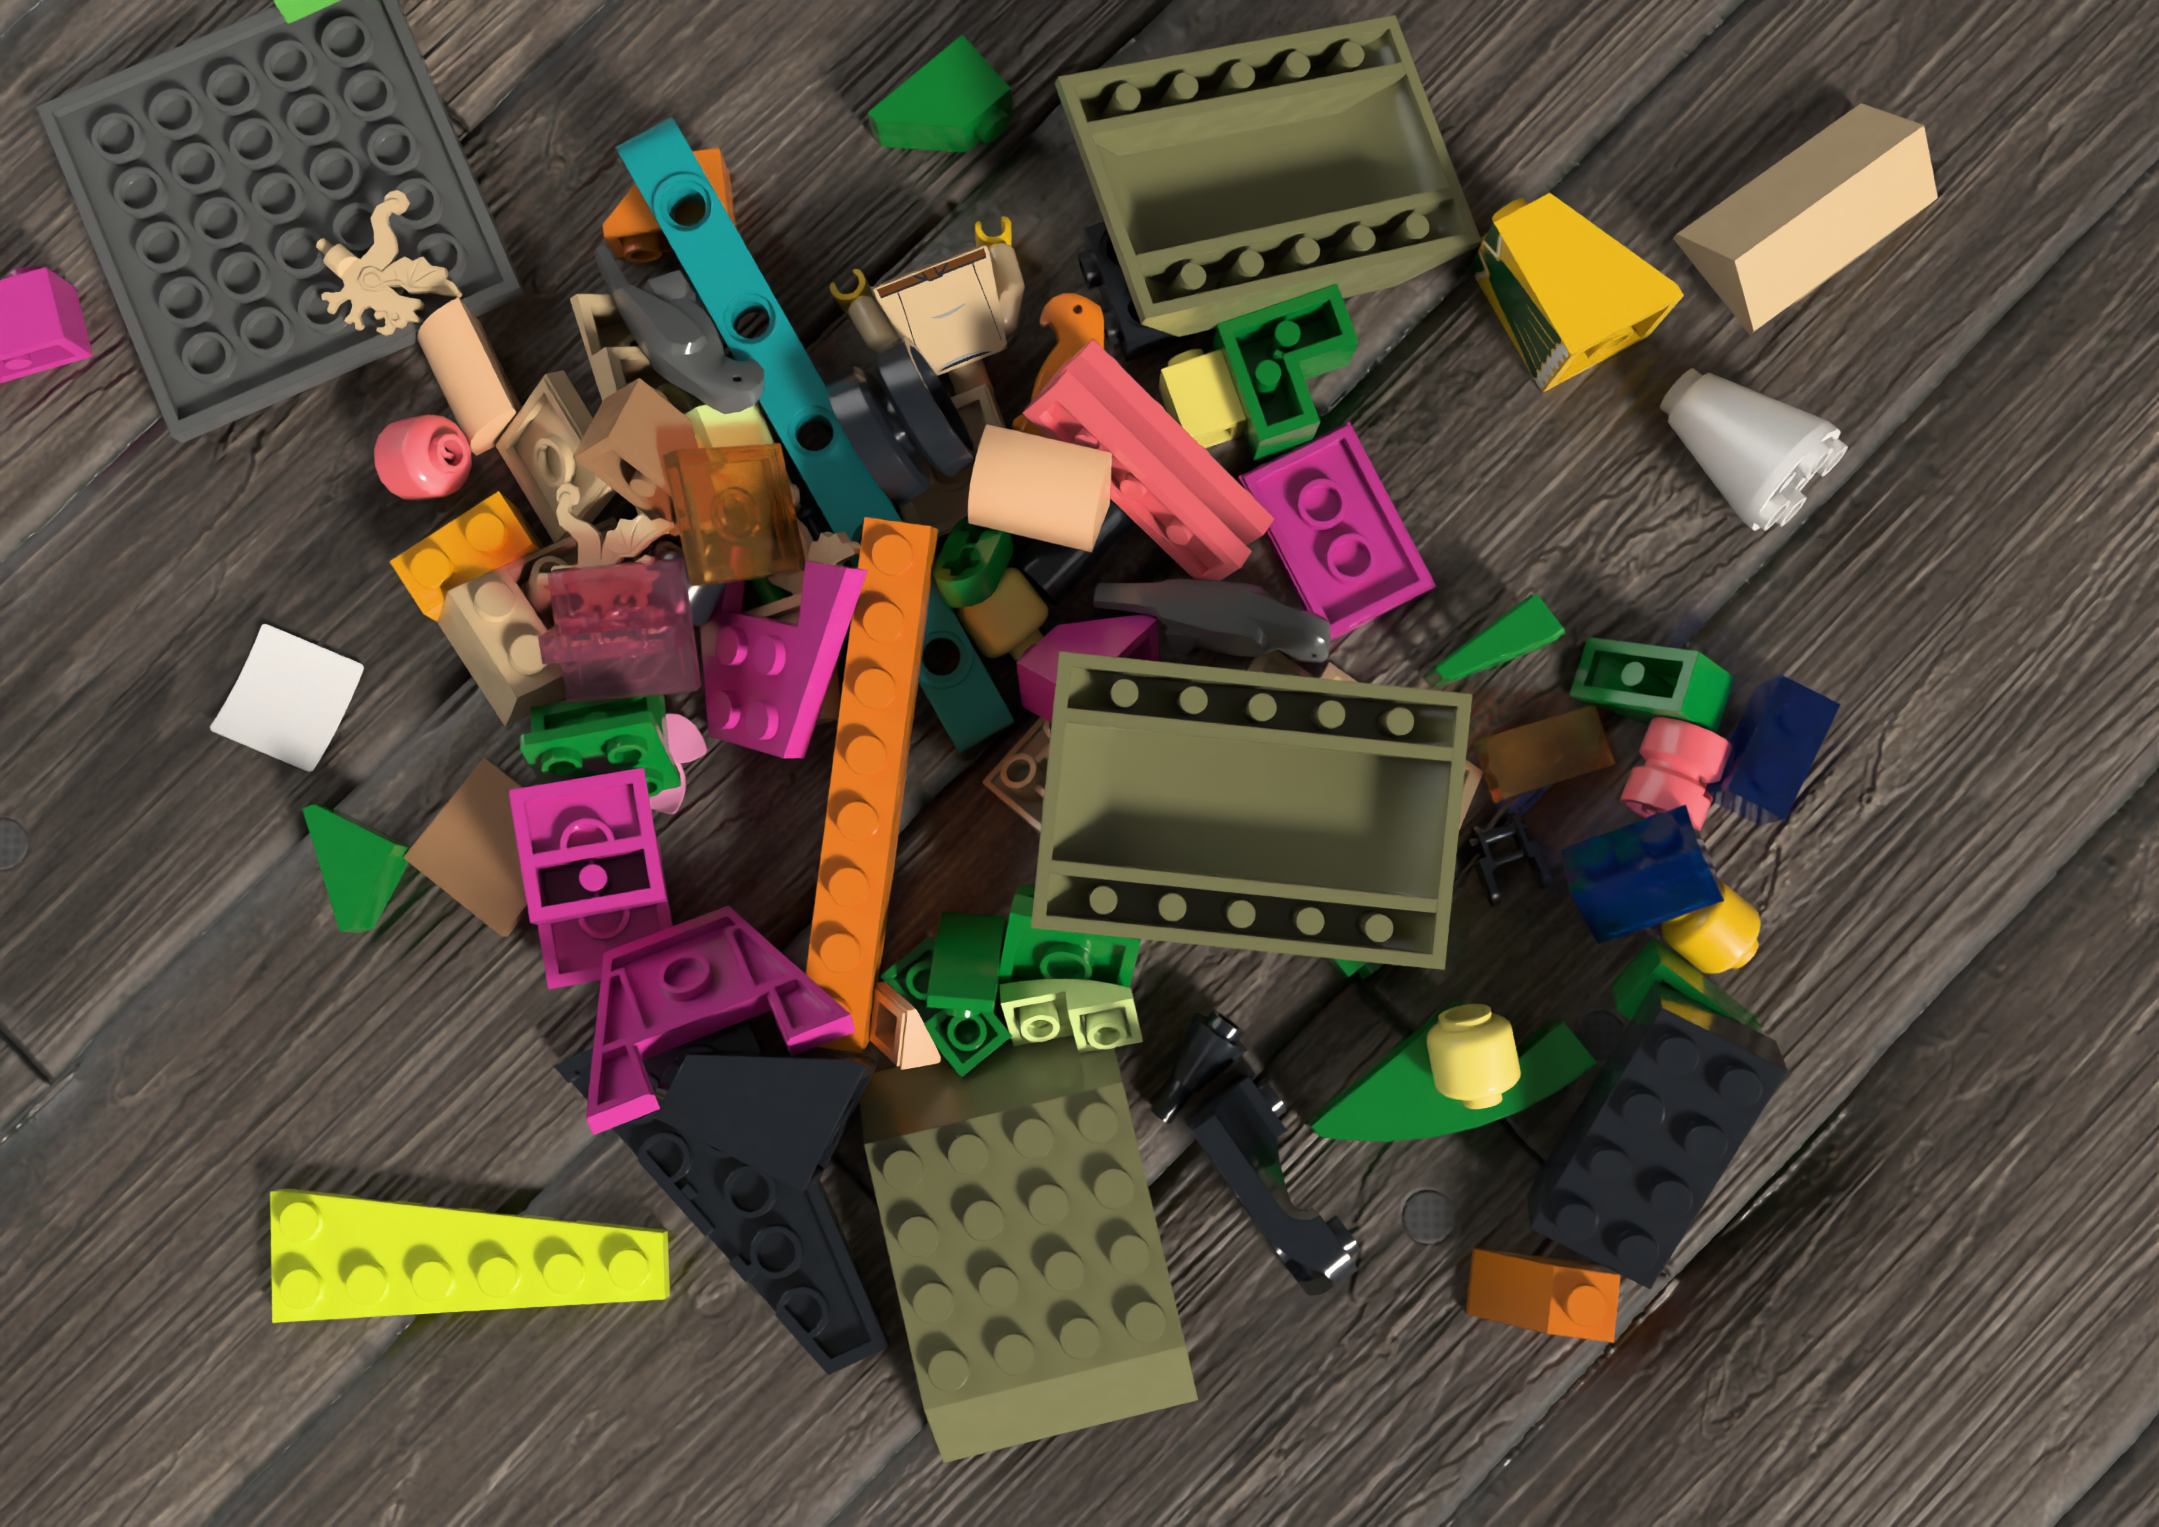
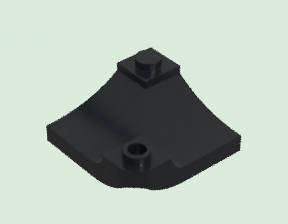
[1185,1074,1361,1296]

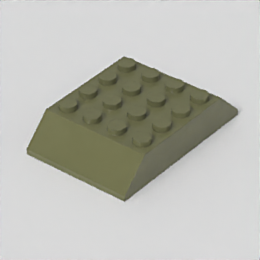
[1055,15,1482,337]
[1031,651,1472,970]
[859,1035,1198,1463]

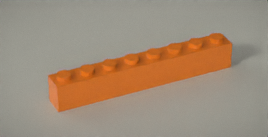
[806,517,939,1053]

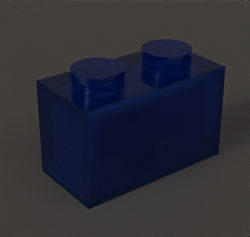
[1706,675,1841,826]
[1561,804,1724,944]

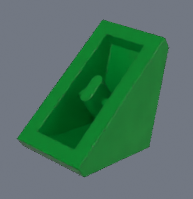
[302,804,411,933]

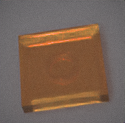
[663,443,806,587]

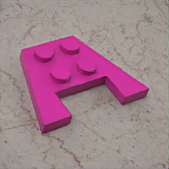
[700,542,868,758]
[586,906,855,1135]

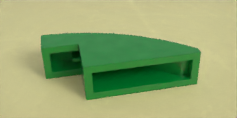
[1304,1001,1597,1142]

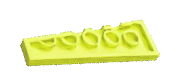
[270,1189,670,1323]

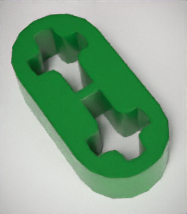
[932,516,1015,608]

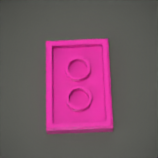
[1237,422,1436,641]

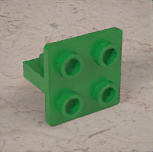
[519,683,681,797]

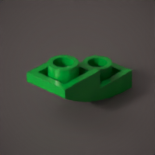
[927,911,1006,1017]
[880,936,1012,1078]

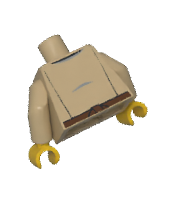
[830,216,1025,395]

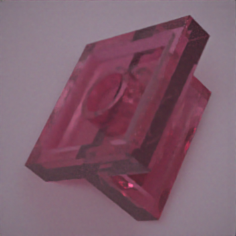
[538,558,701,703]

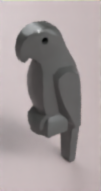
[595,245,765,414]
[1093,579,1331,664]

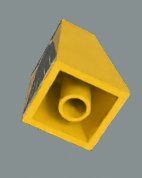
[1469,193,1684,393]

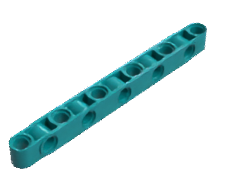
[615,117,1015,754]

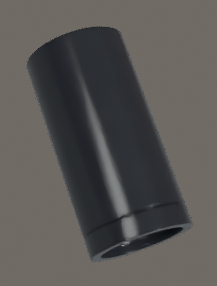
[1011,499,1135,606]

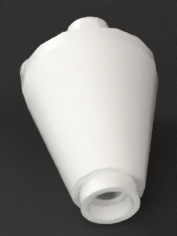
[1660,368,1848,531]

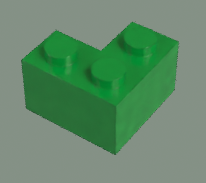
[1212,284,1359,462]

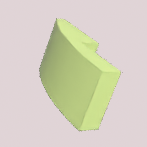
[999,979,1143,1054]

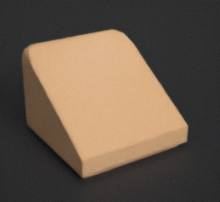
[869,981,941,1070]

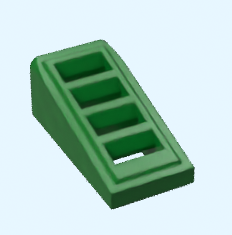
[1424,594,1565,688]

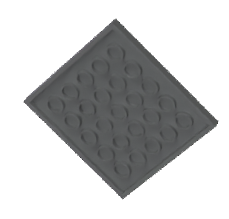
[36,0,527,443]

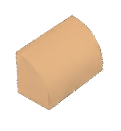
[417,297,522,456]
[968,424,1112,552]

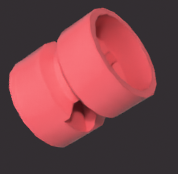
[1620,717,1732,832]

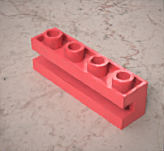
[1023,339,1274,581]

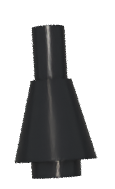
[1150,1010,1247,1124]

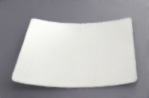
[210,624,364,772]

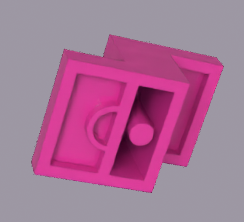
[508,768,673,989]

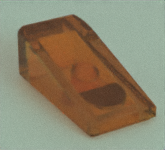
[1474,705,1615,803]

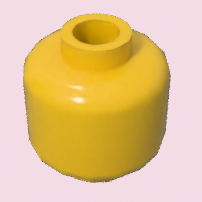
[1660,878,1761,974]

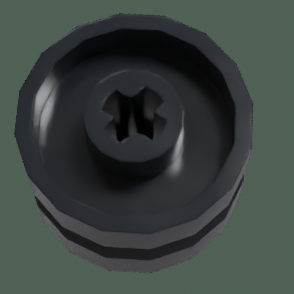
[826,336,977,506]

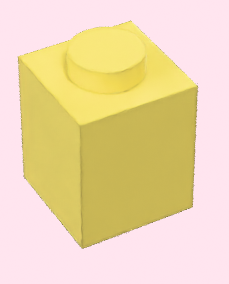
[1159,349,1246,448]

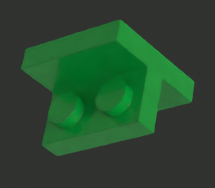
[996,883,1141,1000]

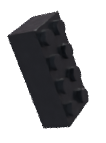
[1527,980,1788,1289]

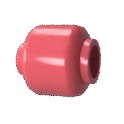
[374,414,472,501]

